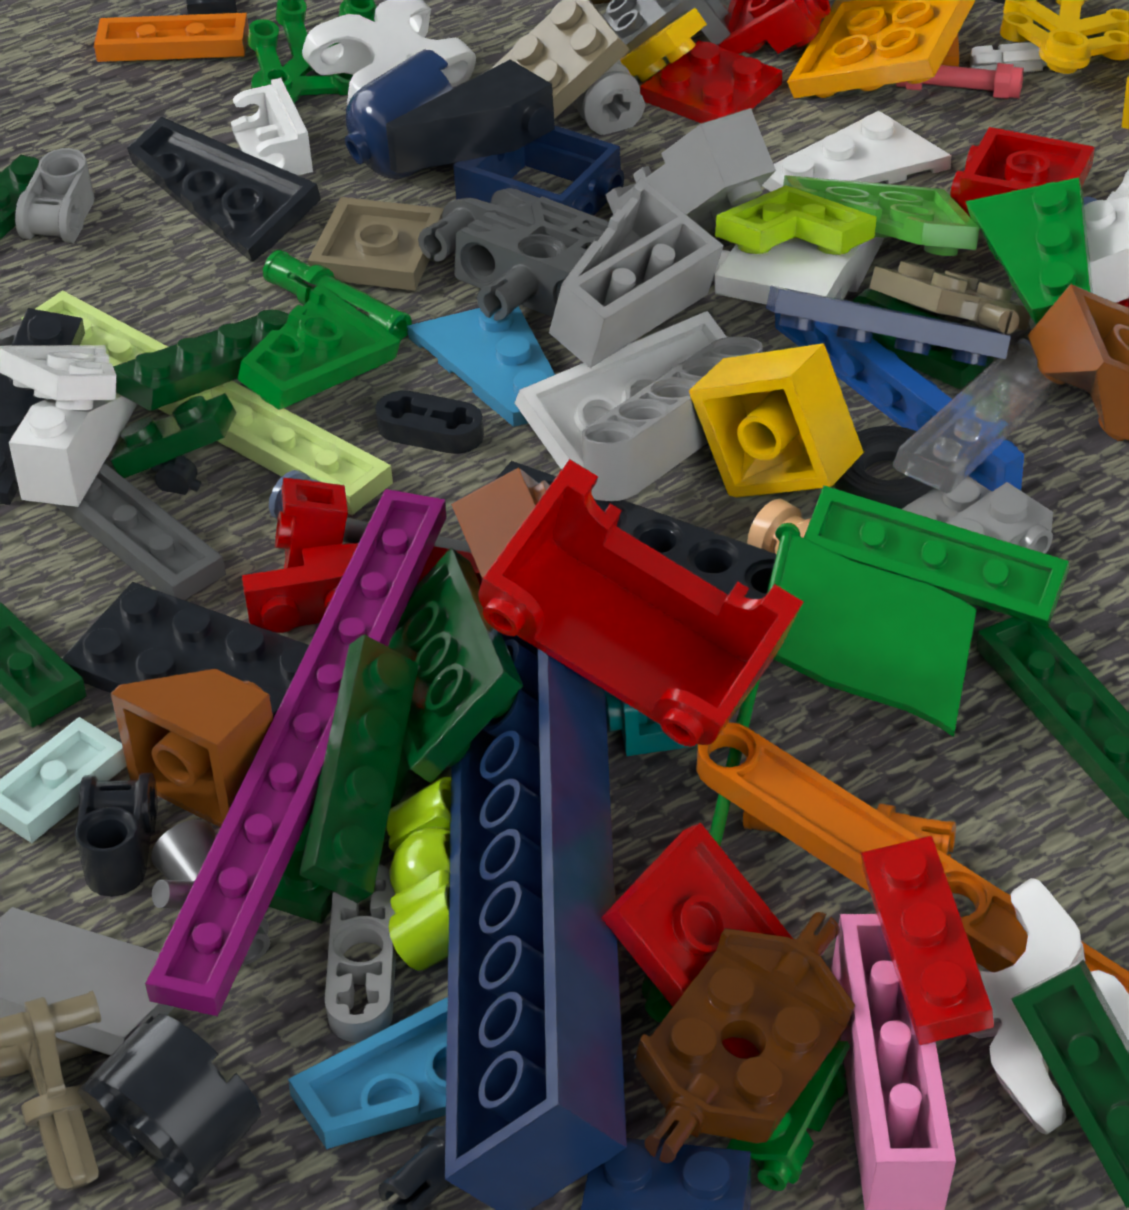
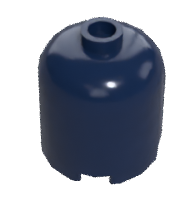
[345,49,458,179]

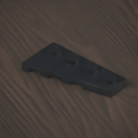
[127,117,321,262]

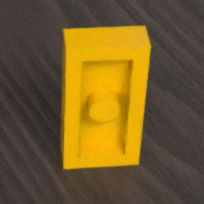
[620,8,707,82]

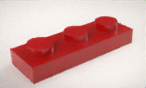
[861,836,994,1045]

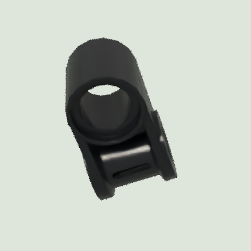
[75,773,158,897]

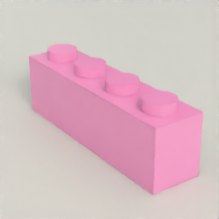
[831,914,956,1210]

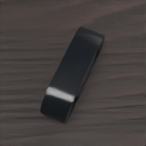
[375,390,484,454]

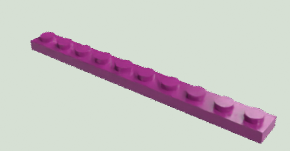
[145,489,447,1017]

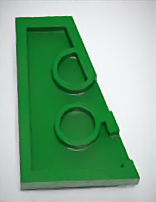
[237,283,401,410]

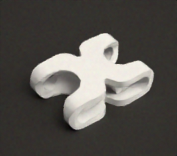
[302,0,476,105]
[969,878,1129,1135]

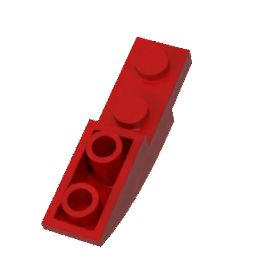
[242,543,482,633]

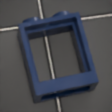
[453,126,624,216]

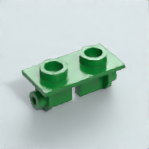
[726,1041,850,1191]

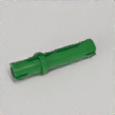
[263,250,412,340]

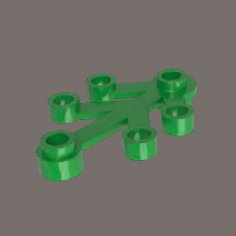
[248,0,377,103]

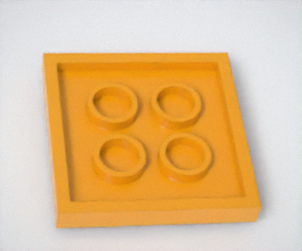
[787,0,975,98]

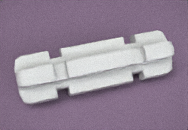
[970,42,1051,72]

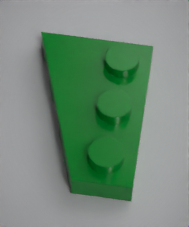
[966,177,1093,325]

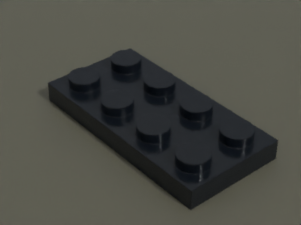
[62,582,309,719]

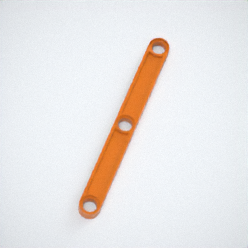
[696,722,1129,994]

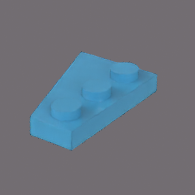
[407,306,555,427]

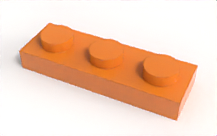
[94,13,249,62]

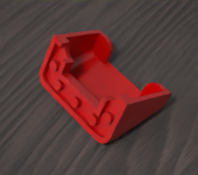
[478,459,804,747]

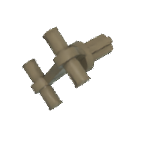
[0,990,101,1190]

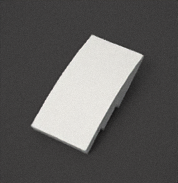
[715,237,884,304]

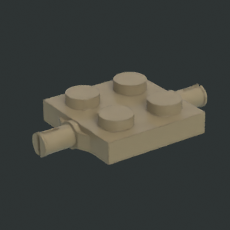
[869,261,1031,334]

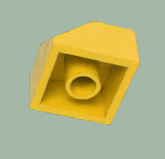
[688,343,864,498]

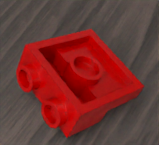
[718,0,831,54]
[950,127,1095,217]

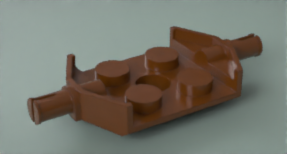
[634,912,856,1163]

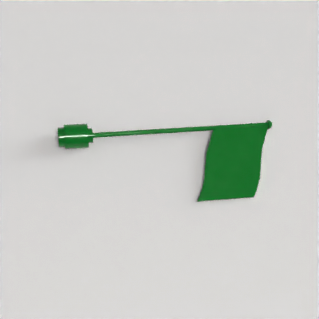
[642,523,976,1022]

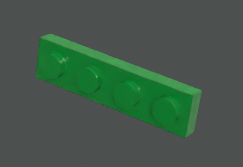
[804,485,1070,628]

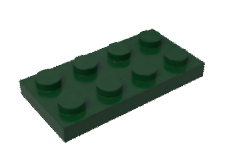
[388,548,523,783]

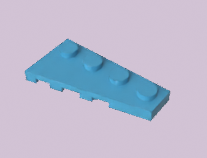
[288,997,448,1149]

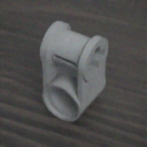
[15,148,95,243]

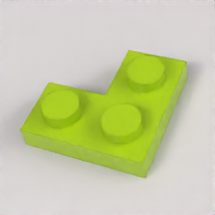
[715,185,877,255]

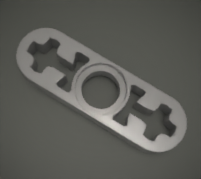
[325,864,396,1042]

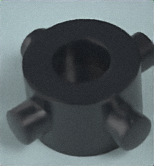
[151,455,202,495]

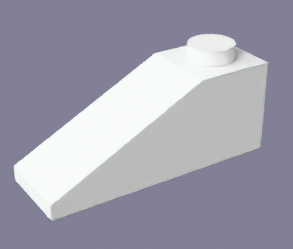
[9,393,138,507]

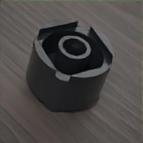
[78,1014,261,1198]

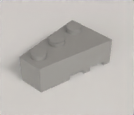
[606,108,776,236]
[549,178,724,368]

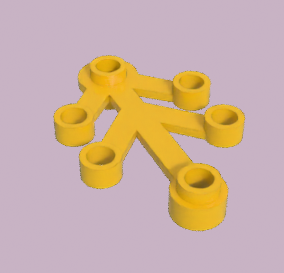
[1000,0,1129,74]

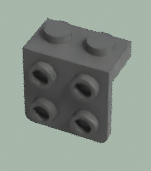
[603,0,731,57]

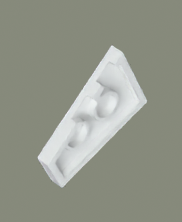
[762,111,951,191]

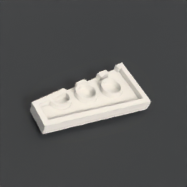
[515,311,726,470]

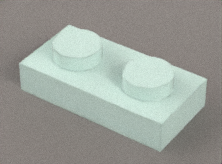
[0,717,127,843]

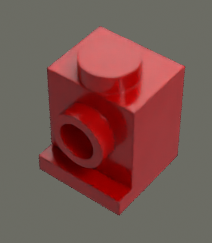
[275,477,348,569]

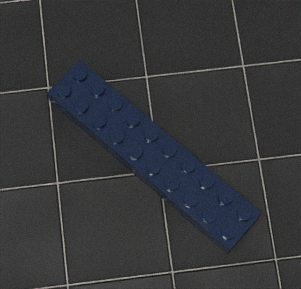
[445,633,627,1210]

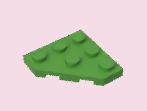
[783,175,980,256]

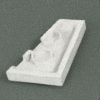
[0,345,116,410]

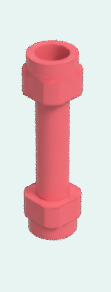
[896,63,1024,99]

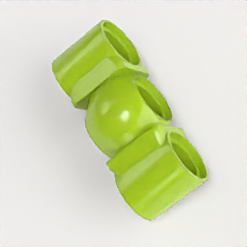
[386,777,451,971]

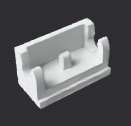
[231,78,313,175]

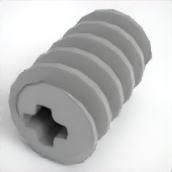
[572,59,646,135]

